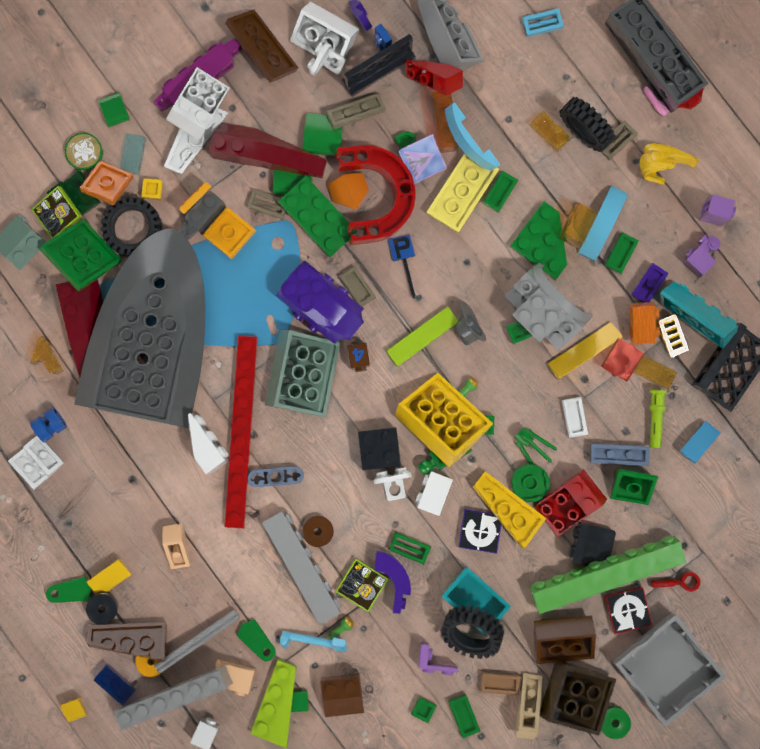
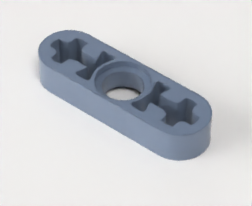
[248,467,304,487]

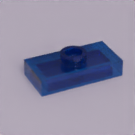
[94,664,137,706]

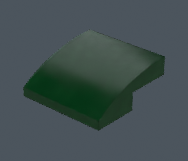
[47,171,101,216]

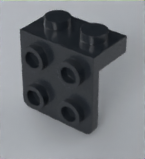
[568,522,616,564]

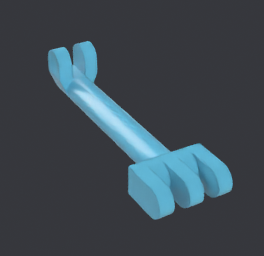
[280,631,347,652]

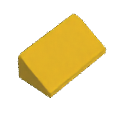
[87,559,132,593]

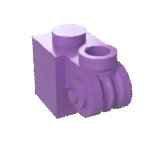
[683,234,721,278]

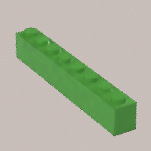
[529,536,687,614]

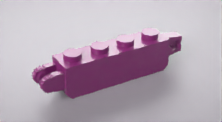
[153,39,242,112]

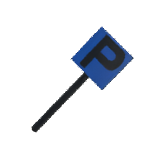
[388,235,416,299]

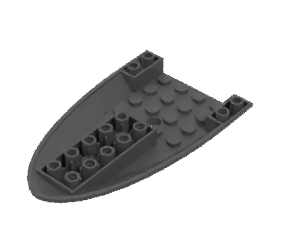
[74,229,205,428]

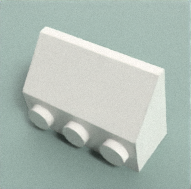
[290,2,359,67]

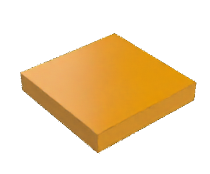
[178,182,211,214]
[203,207,256,260]

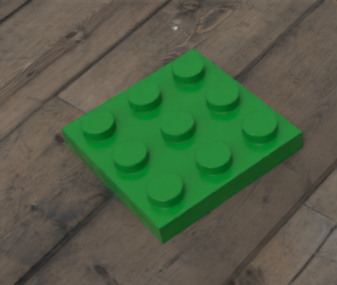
[39,219,122,292]

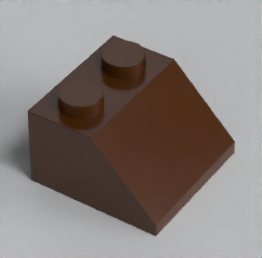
[320,673,364,717]

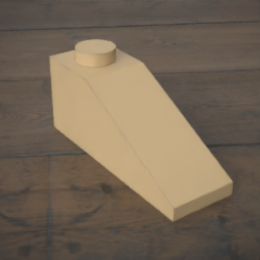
[515,673,543,740]

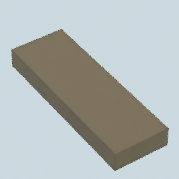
[326,93,386,130]

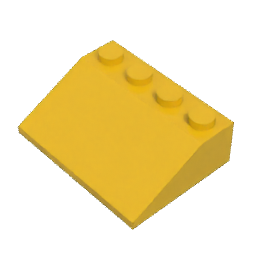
[395,373,493,468]

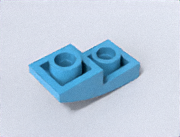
[680,421,721,464]

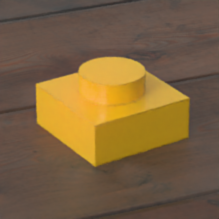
[142,178,163,200]

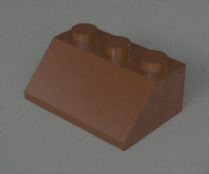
[533,616,596,664]

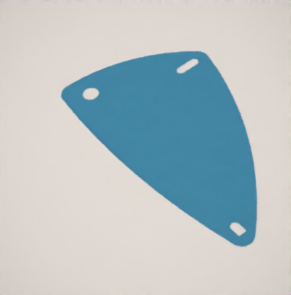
[100,221,301,347]

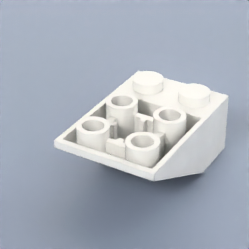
[166,67,230,140]
[188,413,229,475]

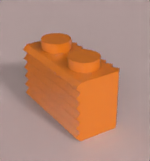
[629,302,660,345]

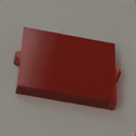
[601,338,644,382]

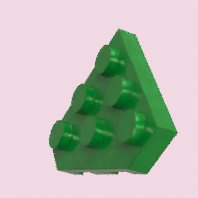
[510,201,567,281]

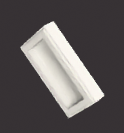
[561,397,588,438]

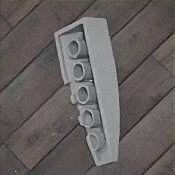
[417,0,484,71]

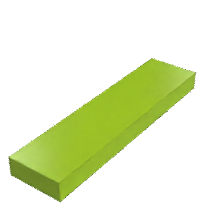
[386,307,458,367]

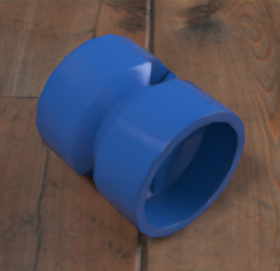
[30,407,67,443]

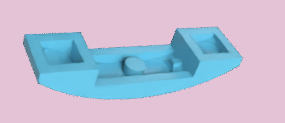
[445,102,501,171]
[578,186,628,261]

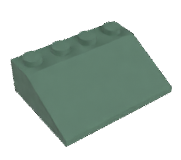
[265,330,340,417]

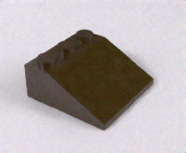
[540,659,616,736]

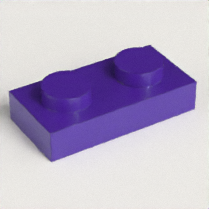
[631,263,669,303]

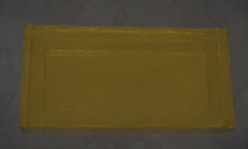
[633,355,677,389]

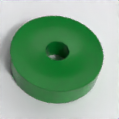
[601,706,631,739]

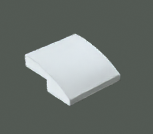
[8,436,64,491]

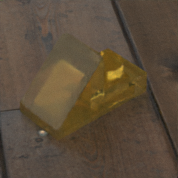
[30,336,64,375]

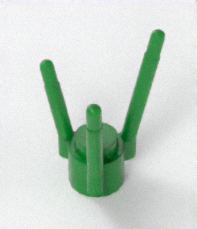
[514,427,557,464]

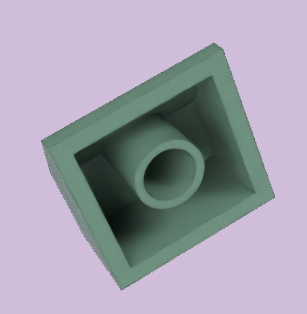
[0,215,46,270]

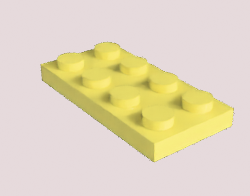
[426,153,499,233]

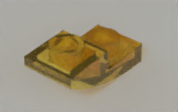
[529,111,571,152]

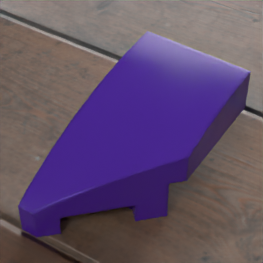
[349,0,373,31]

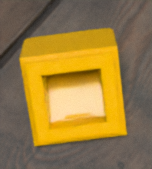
[60,697,87,722]

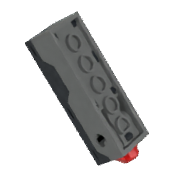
[605,0,709,113]

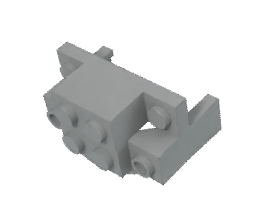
[505,263,593,351]

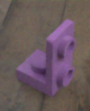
[418,642,458,675]

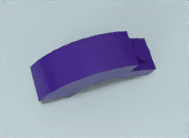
[374,550,411,614]

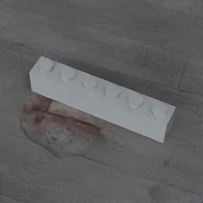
[262,511,342,625]
[114,665,233,730]

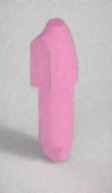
[643,86,669,116]

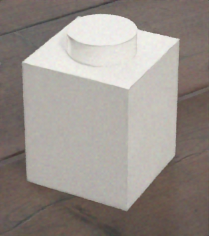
[190,717,220,749]

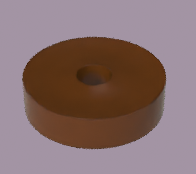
[303,516,334,547]

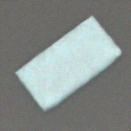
[120,134,146,175]

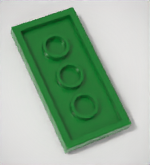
[278,176,358,258]

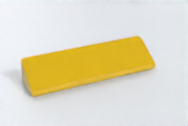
[548,322,623,379]

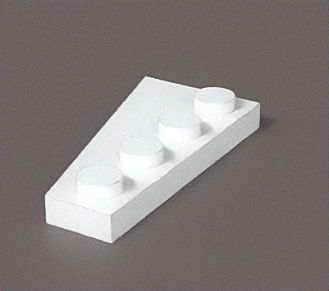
[164,108,228,175]

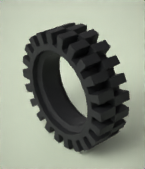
[559,97,615,152]
[101,196,163,257]
[441,605,505,659]

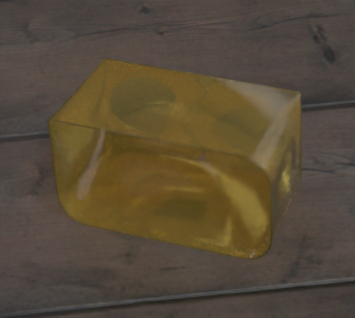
[559,203,597,249]

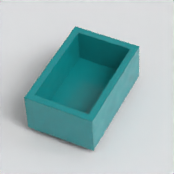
[441,566,512,636]

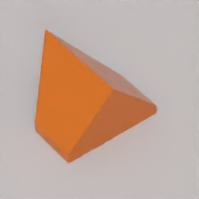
[327,173,369,210]

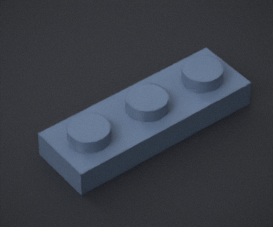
[590,444,650,466]

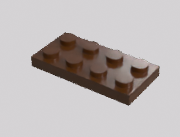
[225,9,299,83]

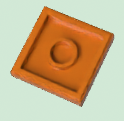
[80,161,133,205]

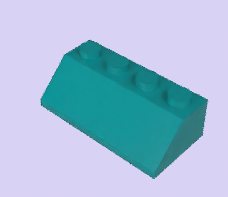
[660,282,738,349]

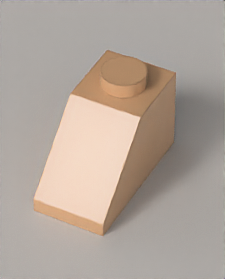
[163,523,190,569]
[215,659,256,696]

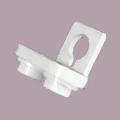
[307,43,346,76]
[373,467,412,501]

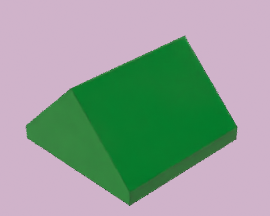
[610,469,658,505]

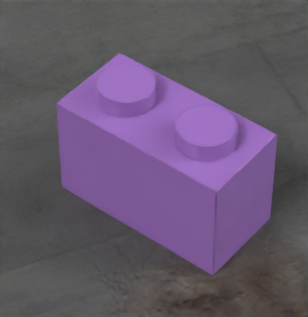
[699,195,736,226]

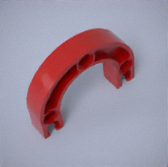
[335,145,416,246]

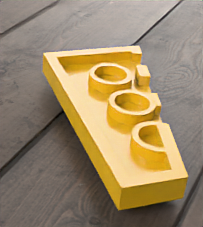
[473,471,546,550]

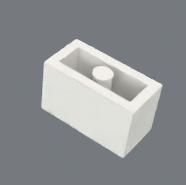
[415,471,453,516]

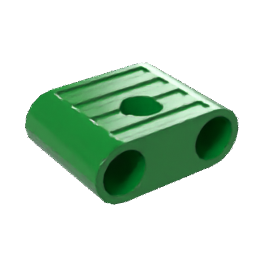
[98,92,130,128]

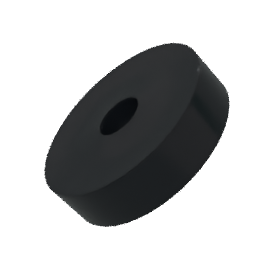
[86,592,118,624]

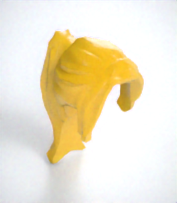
[639,143,700,185]

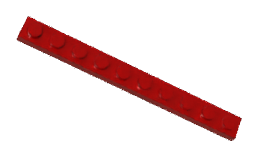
[225,336,258,529]

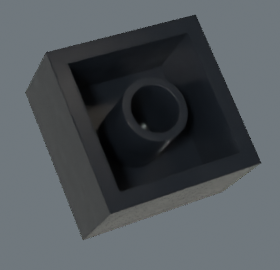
[358,427,401,471]

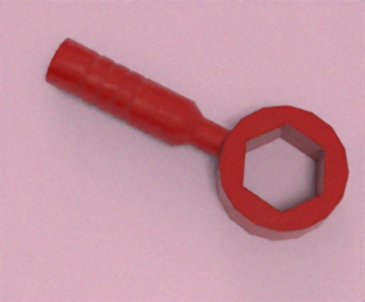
[651,572,701,592]

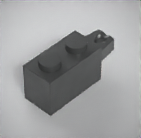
[178,189,226,240]

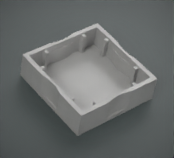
[612,612,726,727]

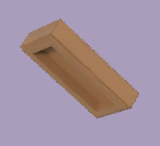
[480,672,521,696]

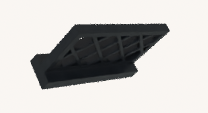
[342,34,416,97]
[692,323,760,412]

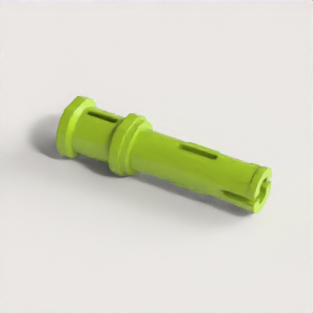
[649,390,667,448]

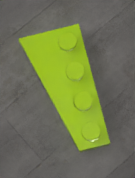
[250,659,297,748]

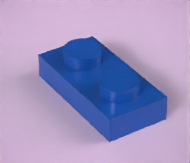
[374,24,392,51]

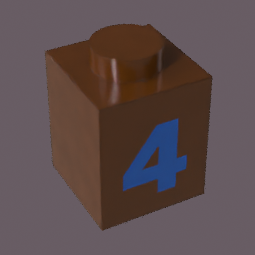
[347,343,370,372]

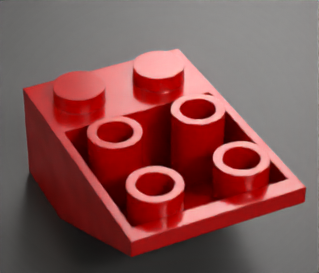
[534,469,607,537]

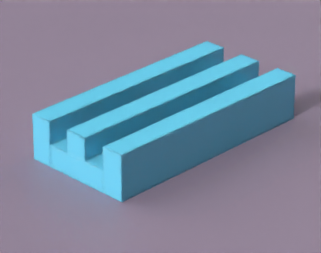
[522,9,564,37]

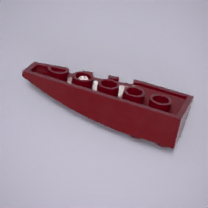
[209,122,327,179]
[55,279,103,378]

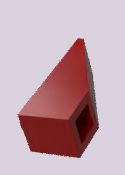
[406,59,463,96]

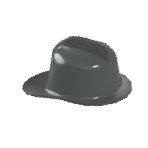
[456,301,486,345]

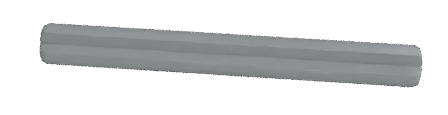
[155,610,240,673]

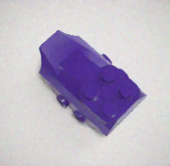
[276,261,364,344]

